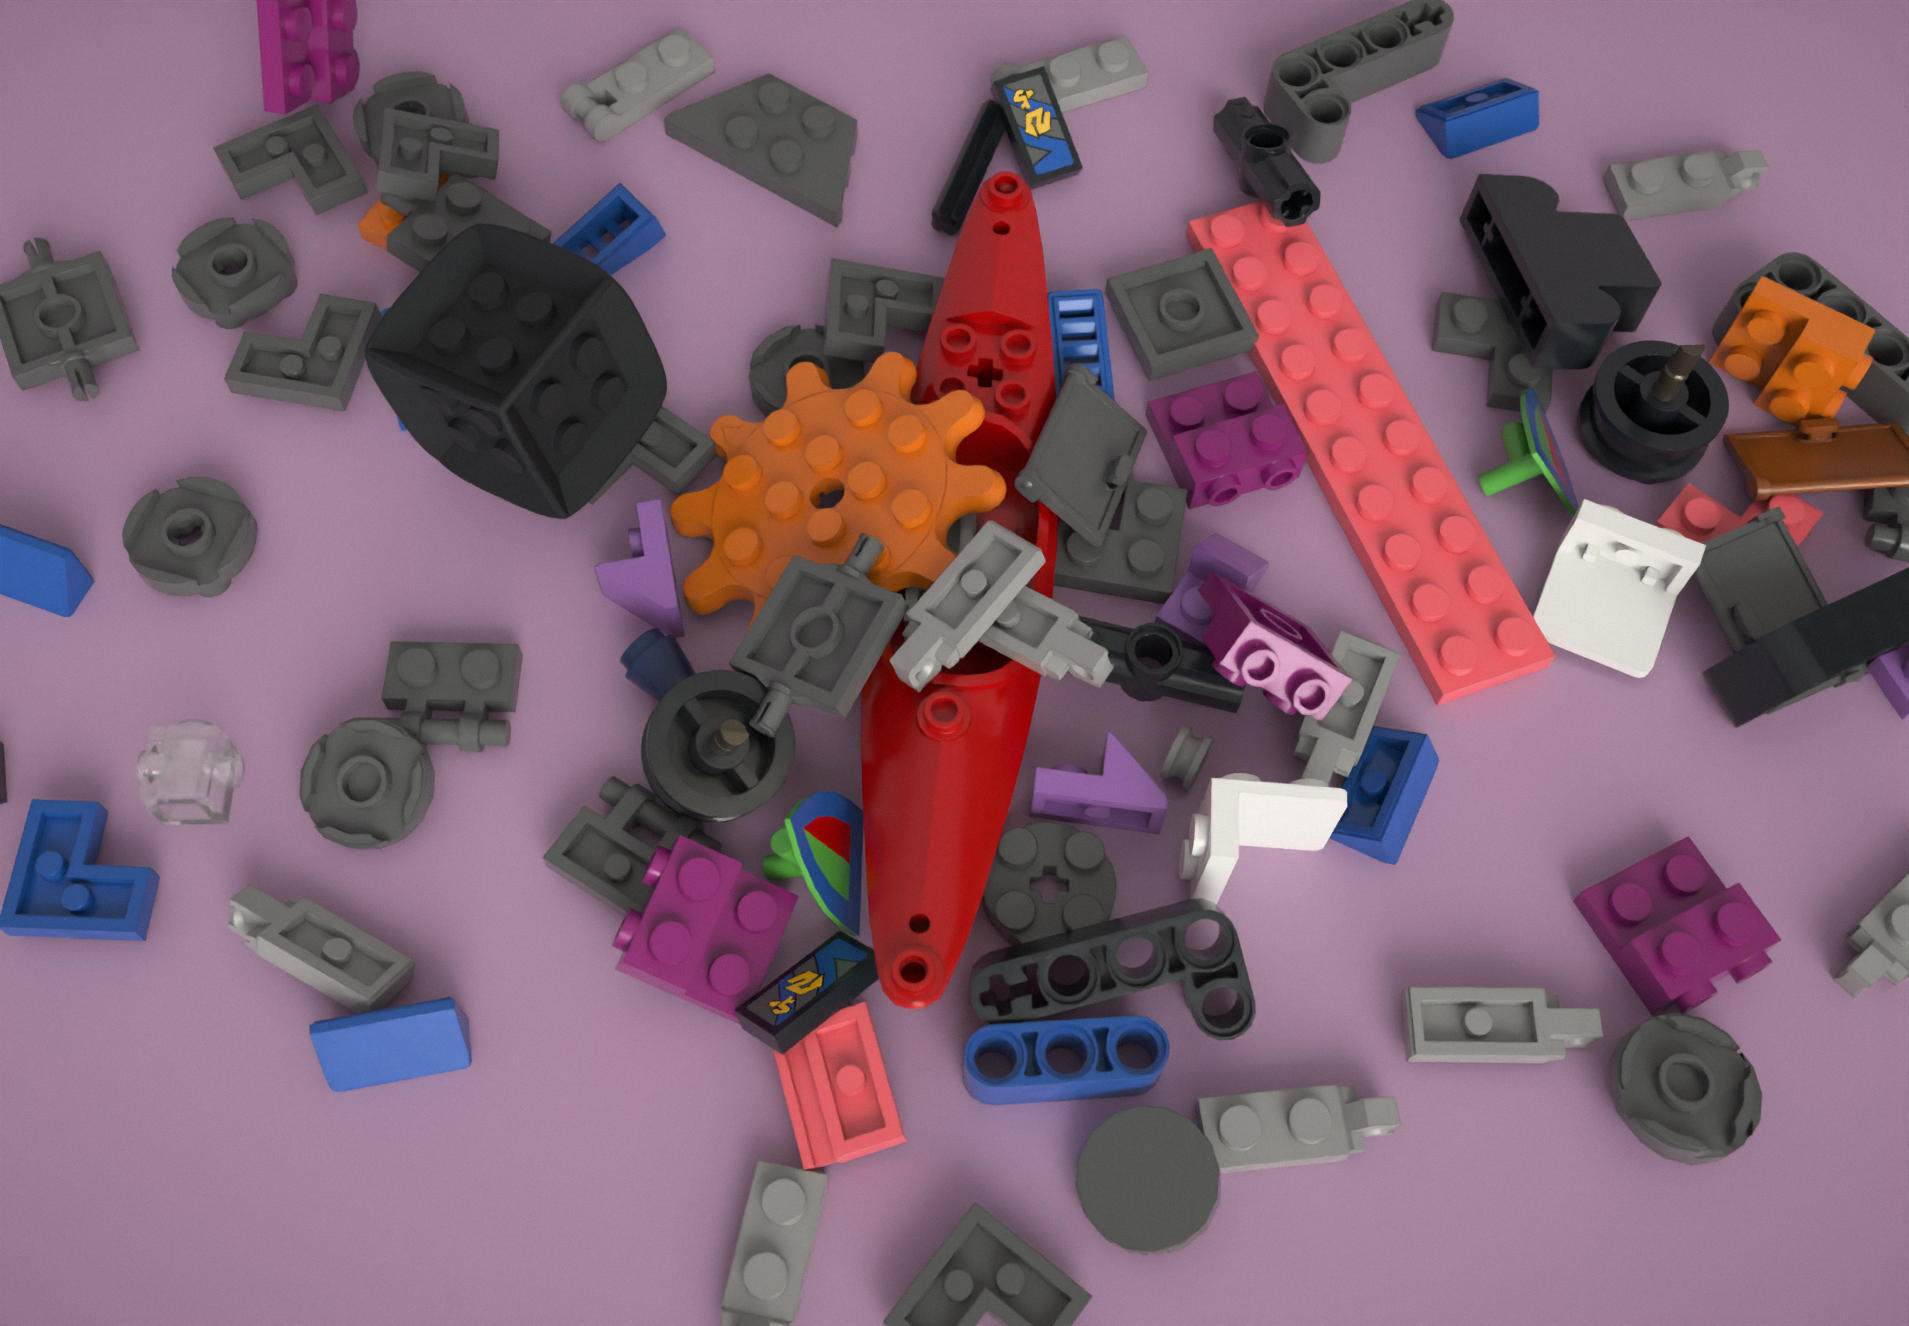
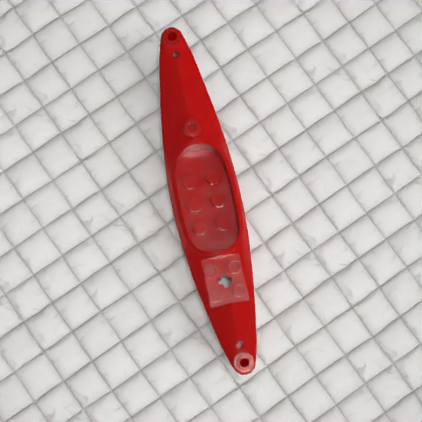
[861,171,1058,1010]

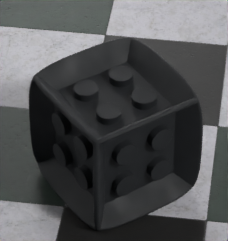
[365,223,667,519]

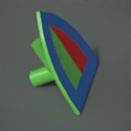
[1478,388,1579,517]
[763,791,863,937]

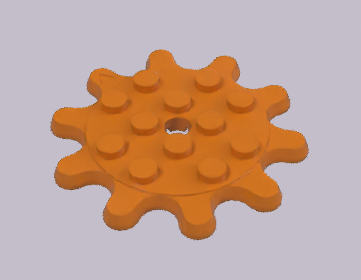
[670,352,1006,632]

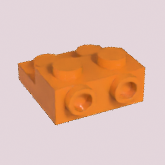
[1709,276,1876,427]

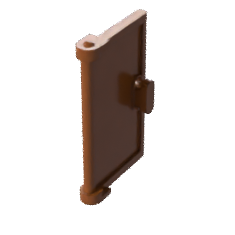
[1723,418,1909,501]

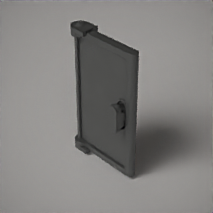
[1014,363,1147,547]
[1694,506,1869,714]

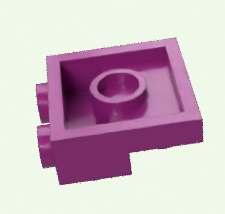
[256,0,360,115]
[1145,371,1308,510]
[1198,570,1353,721]
[612,835,799,1024]
[1573,836,1781,1016]

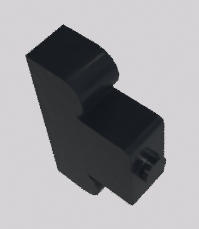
[1459,174,1662,369]

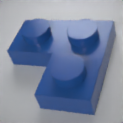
[0,799,160,941]

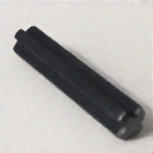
[931,99,1005,235]

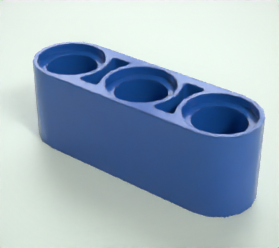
[962,1016,1170,1105]

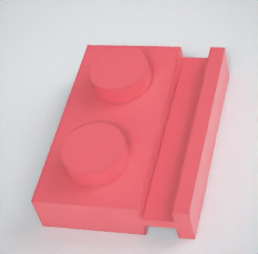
[773,1001,907,1172]

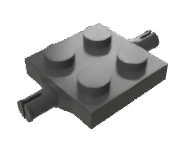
[380,173,552,272]
[0,238,139,401]
[728,533,909,737]

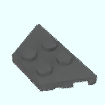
[664,73,858,227]

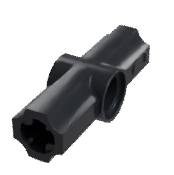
[1213,97,1321,228]
[1067,615,1246,713]

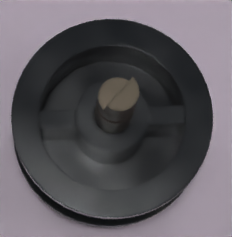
[1577,340,1729,485]
[640,670,795,823]

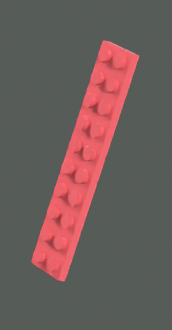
[1186,201,1555,705]

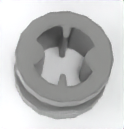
[1160,724,1214,790]

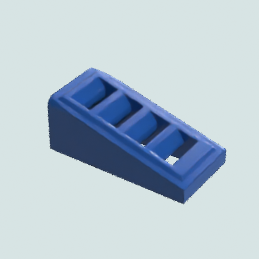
[552,183,666,275]
[1047,289,1115,401]

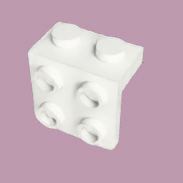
[1532,499,1706,678]
[1179,773,1347,905]

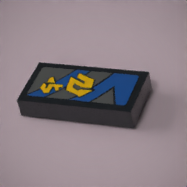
[990,66,1083,190]
[734,931,879,1055]

